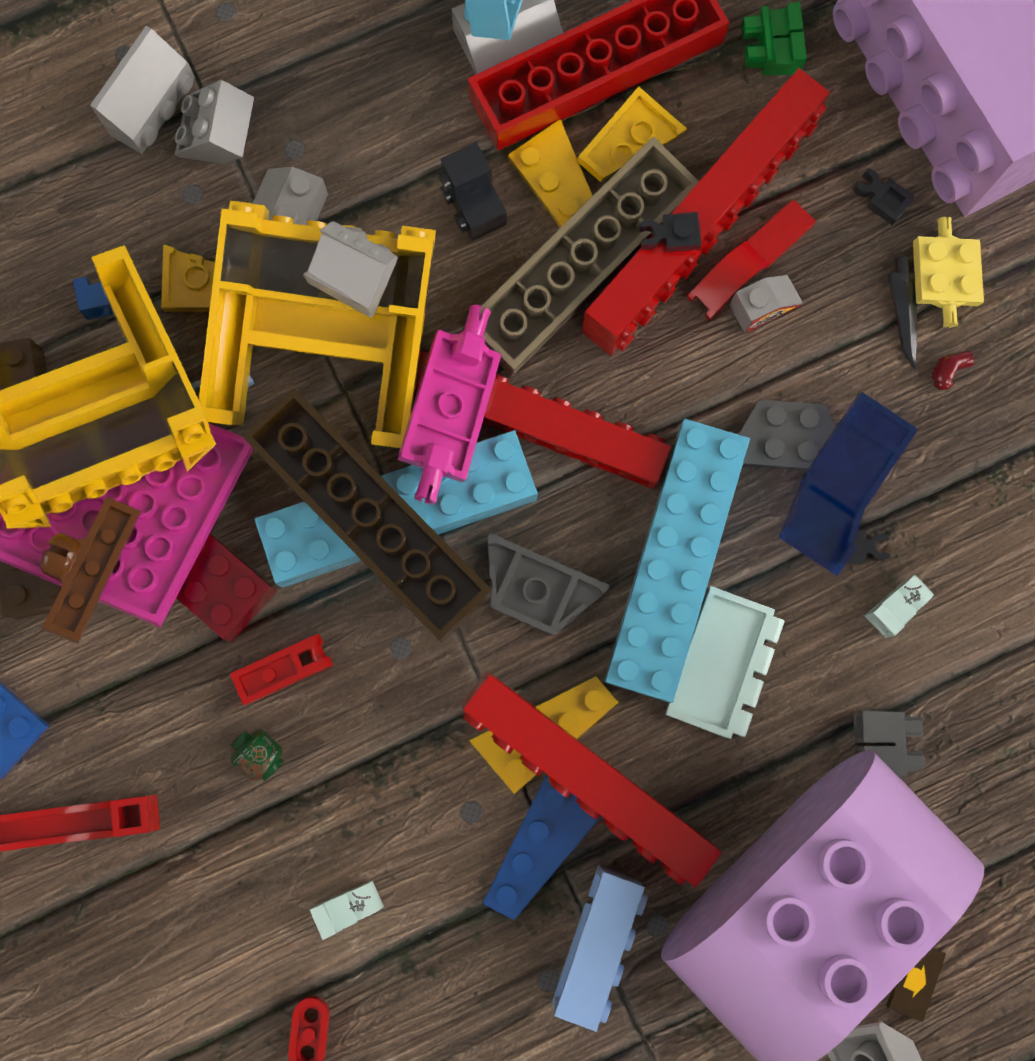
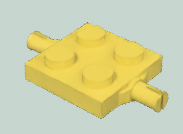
[913,217,984,328]

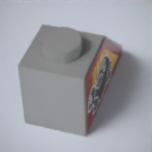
[729,275,803,333]

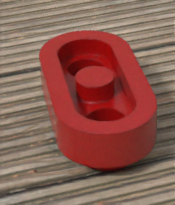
[288,996,330,1061]

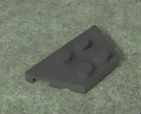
[738,399,854,475]
[488,533,610,636]

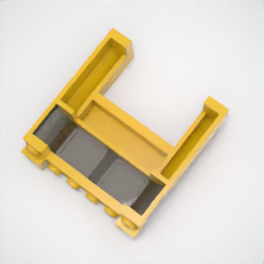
[199,200,436,448]
[0,245,216,529]

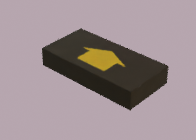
[886,948,946,1022]

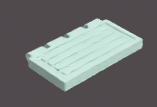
[664,586,785,739]

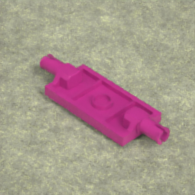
[397,305,501,505]

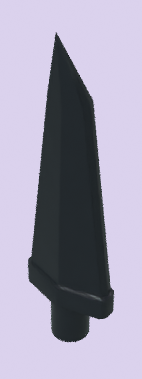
[888,257,917,369]

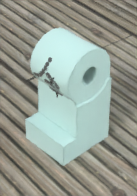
[864,574,934,638]
[310,881,384,940]

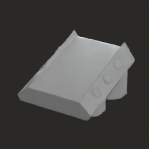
[303,221,398,318]

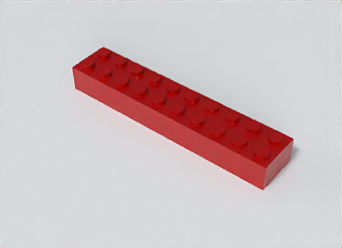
[582,68,830,357]

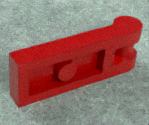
[230,634,333,706]

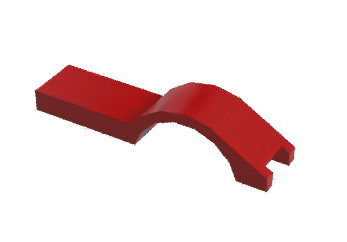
[687,199,816,321]

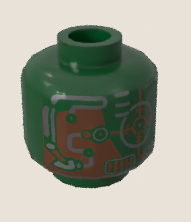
[230,729,283,781]

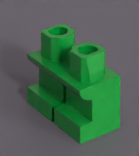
[741,2,807,76]

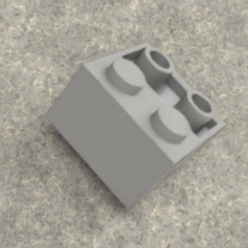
[175,80,254,164]

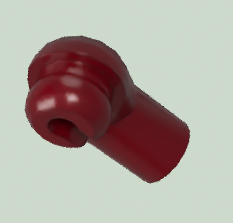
[932,350,974,390]

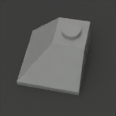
[827,1022,922,1061]

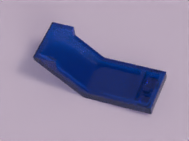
[778,392,918,576]

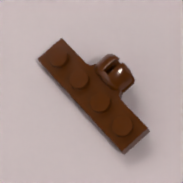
[40,497,141,644]

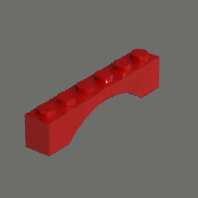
[0,794,160,852]

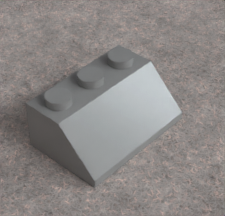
[452,0,563,74]
[90,26,195,154]
[229,167,328,280]

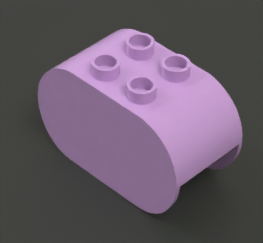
[661,750,984,1061]

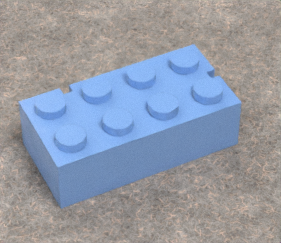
[552,865,648,1032]

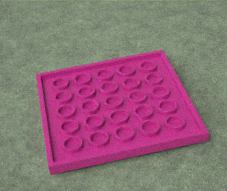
[0,364,253,628]

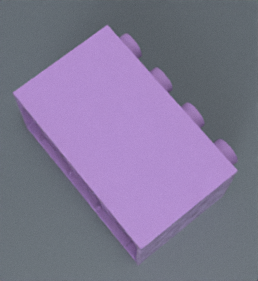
[833,0,1035,217]

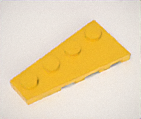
[508,119,593,228]
[469,676,619,794]

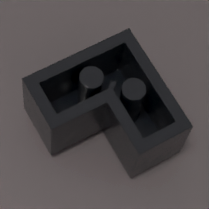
[438,142,507,241]

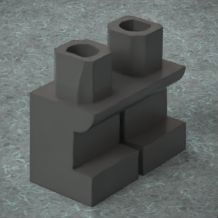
[854,711,925,777]

